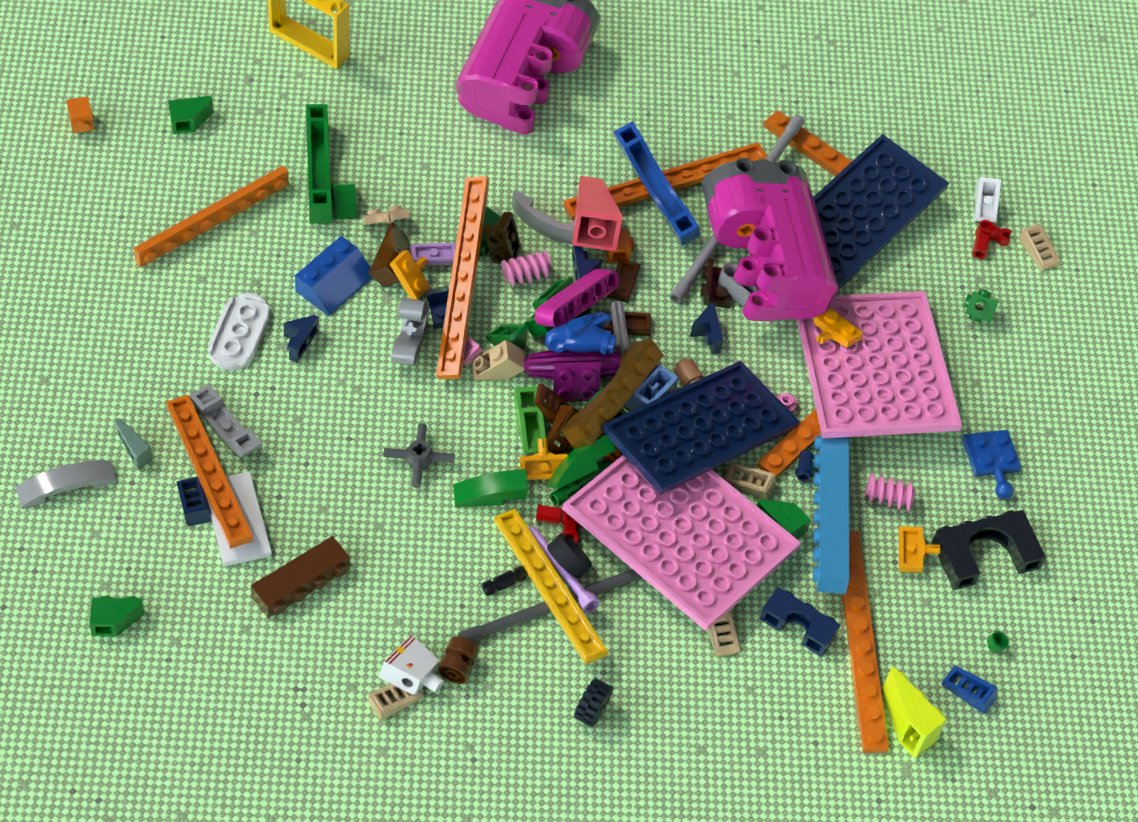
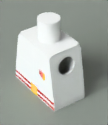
[379,635,444,695]

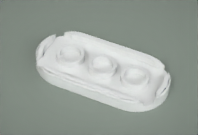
[208,293,270,371]

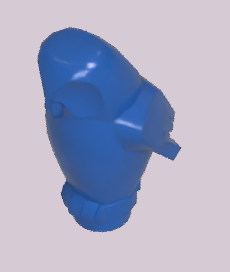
[545,312,616,355]

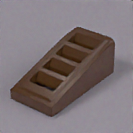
[534,384,571,425]
[547,405,579,454]

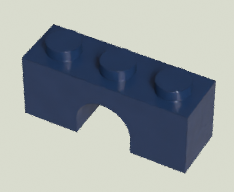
[760,587,841,657]

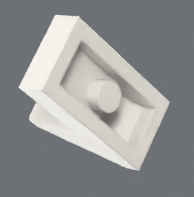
[973,177,1001,223]

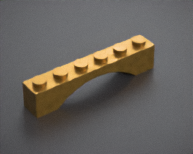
[561,338,664,449]

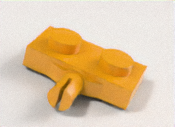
[390,250,430,300]
[813,308,863,348]
[519,438,567,480]
[899,526,940,573]

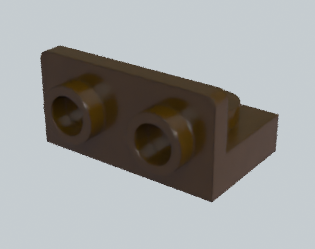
[483,212,522,264]
[700,258,732,309]

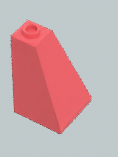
[572,176,623,251]

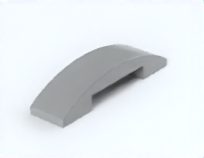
[512,190,574,245]
[189,384,262,458]
[16,460,117,509]

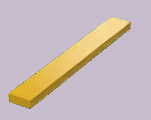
[494,508,608,665]

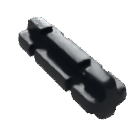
[481,565,527,596]

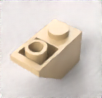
[472,340,525,381]

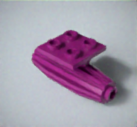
[524,350,621,402]

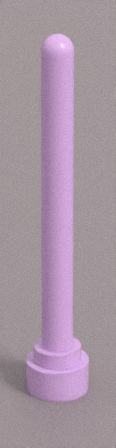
[529,526,600,614]

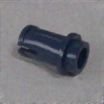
[795,451,814,482]

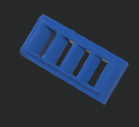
[941,665,998,714]

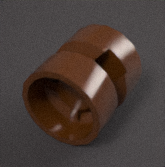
[437,636,480,684]

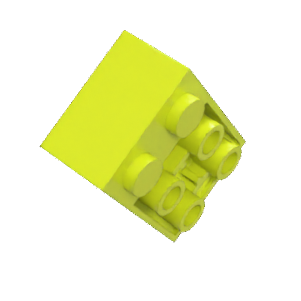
[882,666,946,759]

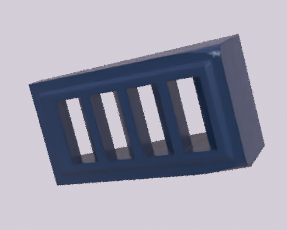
[176,476,210,526]

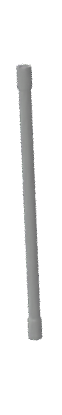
[669,115,805,304]

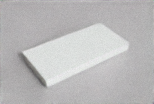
[205,472,272,567]

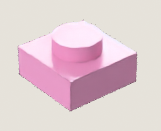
[463,335,483,366]

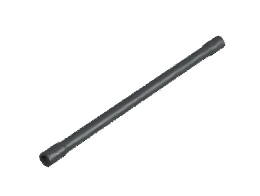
[457,569,643,642]

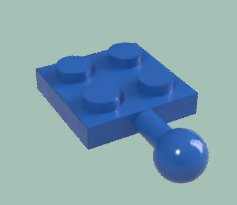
[962,430,1021,500]

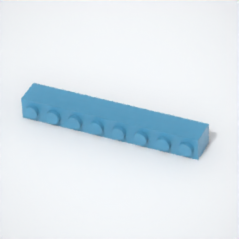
[812,430,849,594]

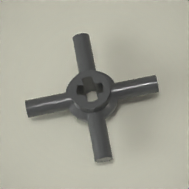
[383,423,455,488]

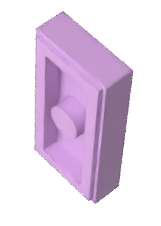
[411,243,456,266]

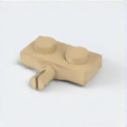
[362,205,409,225]

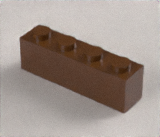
[250,536,350,618]

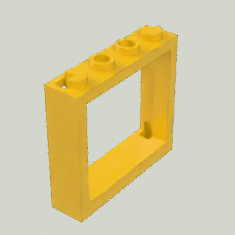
[268,0,350,69]

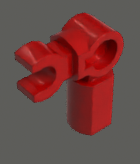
[972,220,1012,260]
[535,504,580,544]

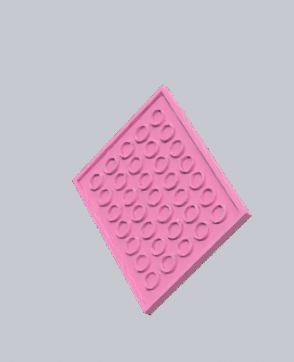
[796,291,962,438]
[562,455,801,631]

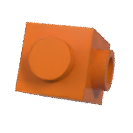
[66,96,94,133]
[605,228,634,264]

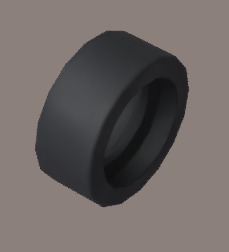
[547,533,592,579]

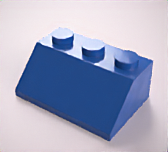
[295,236,373,316]

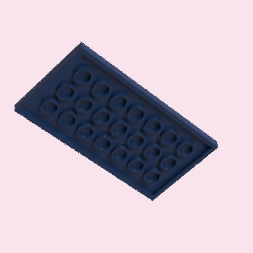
[813,134,949,290]
[602,361,800,495]

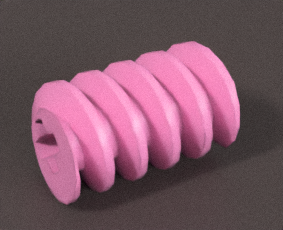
[501,250,551,287]
[864,473,916,512]

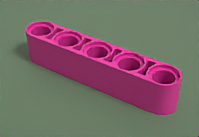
[535,268,619,328]

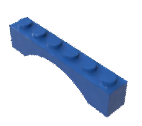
[614,121,701,246]

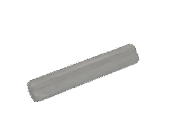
[610,301,629,357]

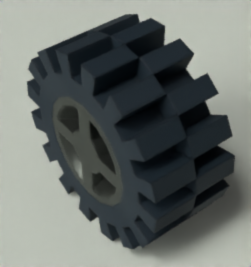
[574,678,614,728]

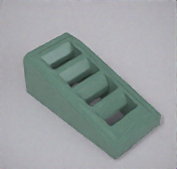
[115,418,152,469]

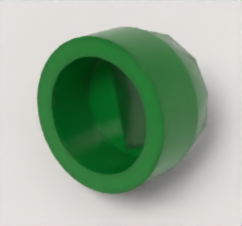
[987,631,1009,653]

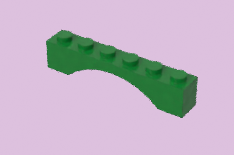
[306,104,332,224]

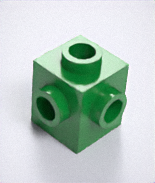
[963,289,999,323]

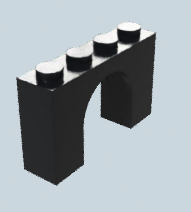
[932,510,1046,590]

